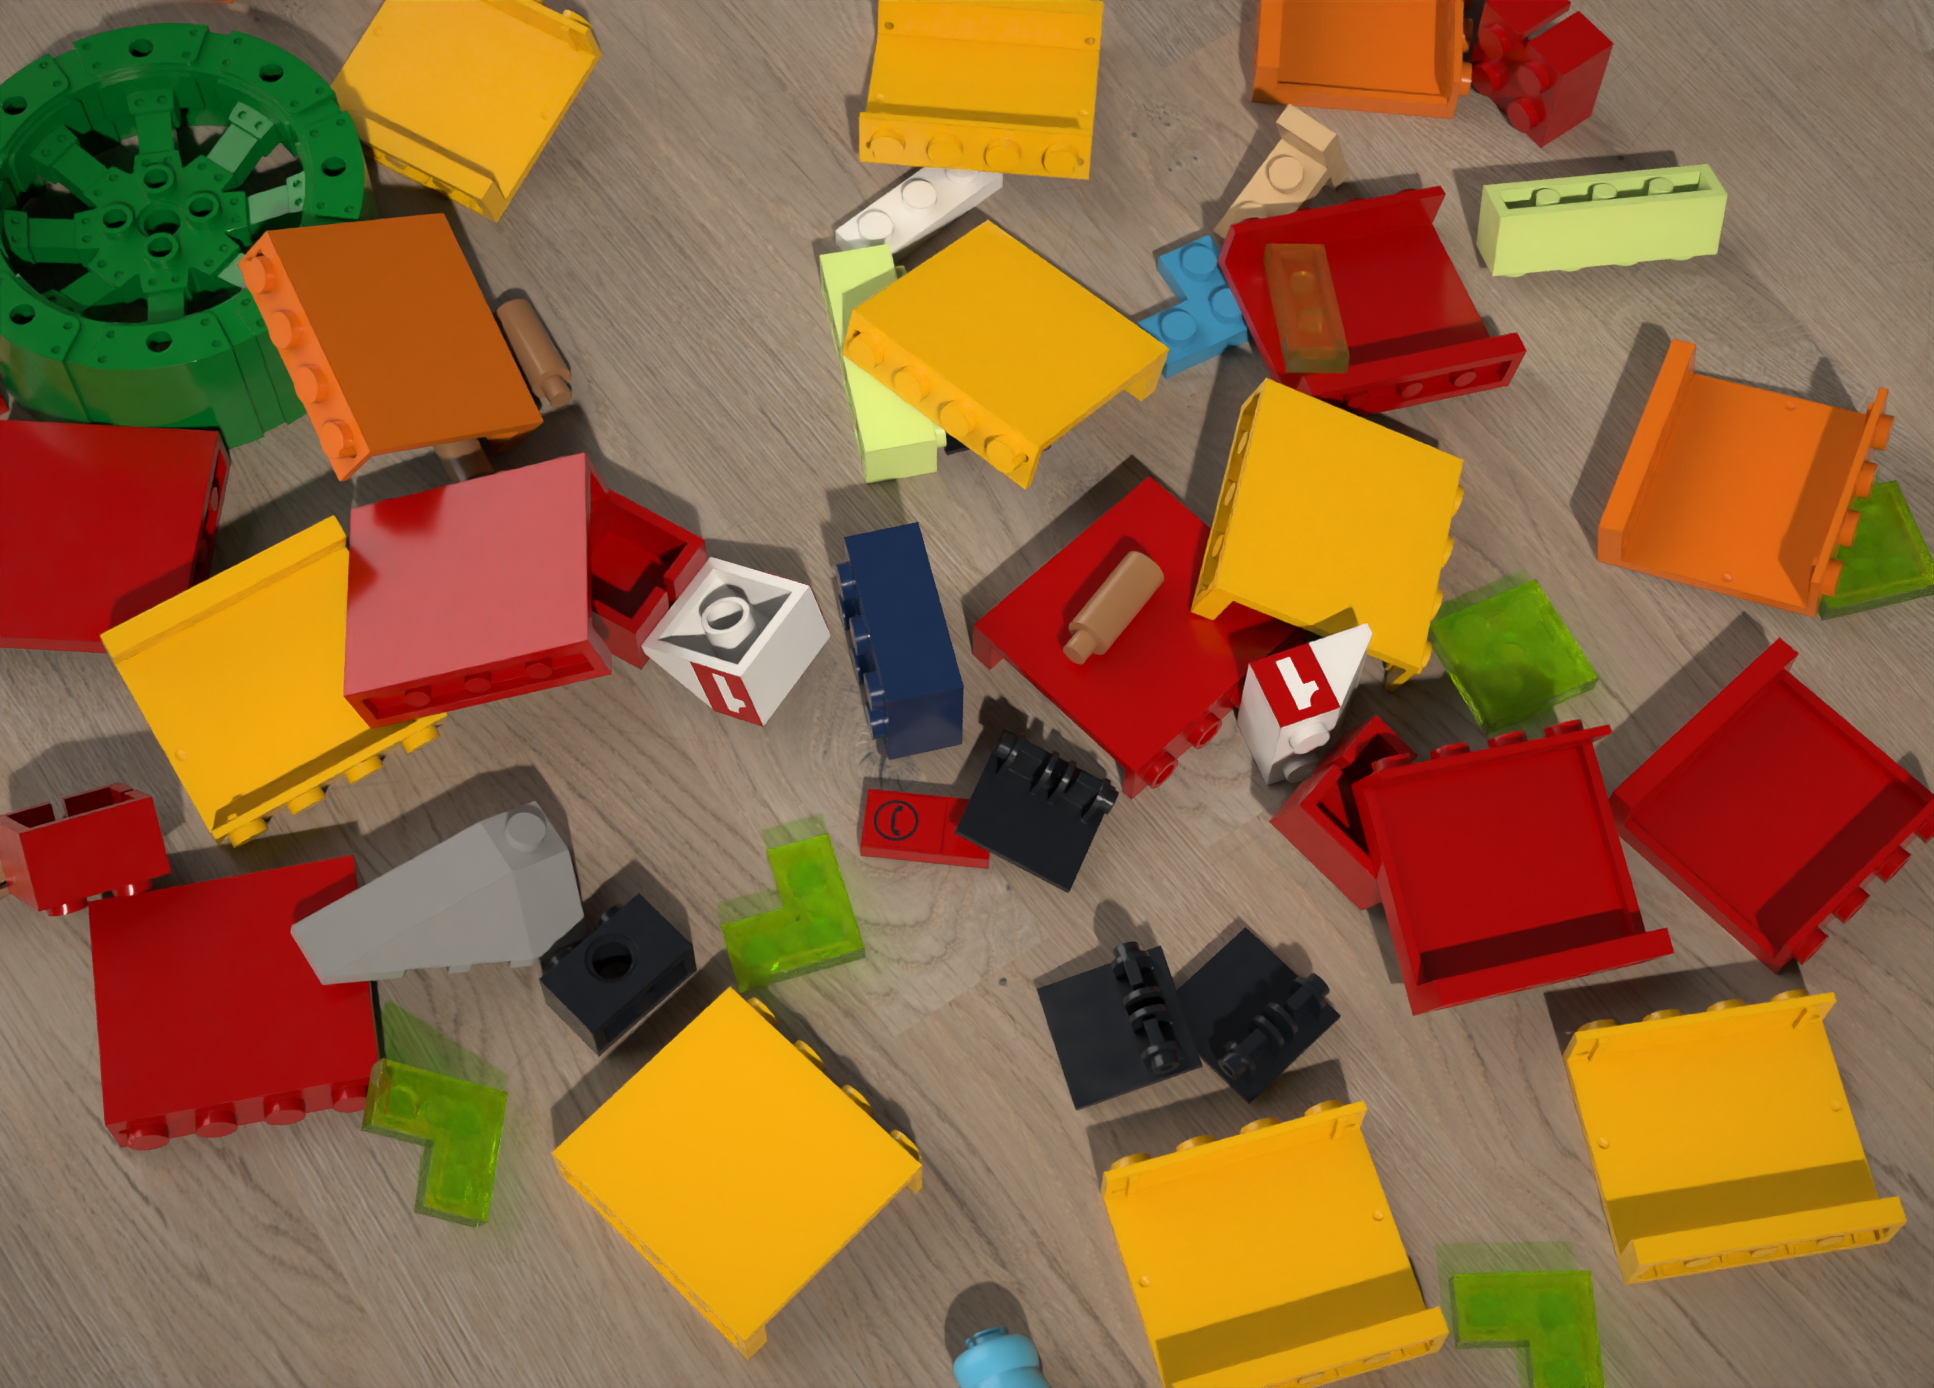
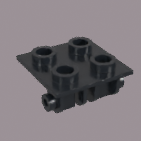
[954,729,1119,893]
[1177,927,1341,1104]
[1037,941,1203,1111]

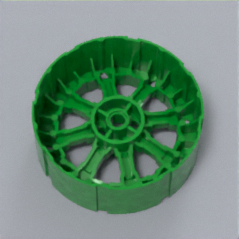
[0,23,381,450]

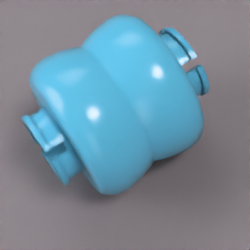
[952,1326,1051,1388]

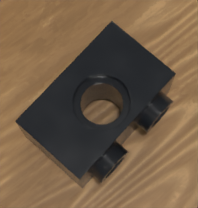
[539,893,697,1057]

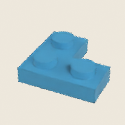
[1137,235,1254,379]

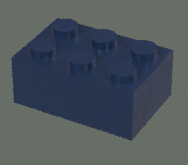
[835,522,964,760]

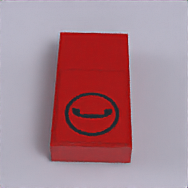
[860,789,990,869]

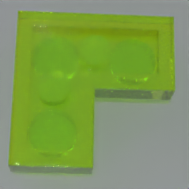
[720,833,865,993]
[361,1058,508,1228]
[1449,1270,1605,1388]

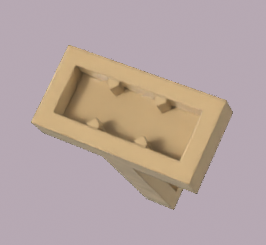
[1213,103,1349,244]

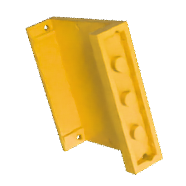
[330,0,603,224]
[859,0,1104,180]
[842,220,1170,490]
[1190,378,1464,692]
[100,515,447,848]
[551,987,922,1360]
[1562,989,1907,1285]
[1100,1099,1450,1388]

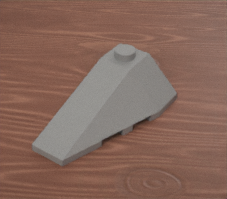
[290,800,589,985]

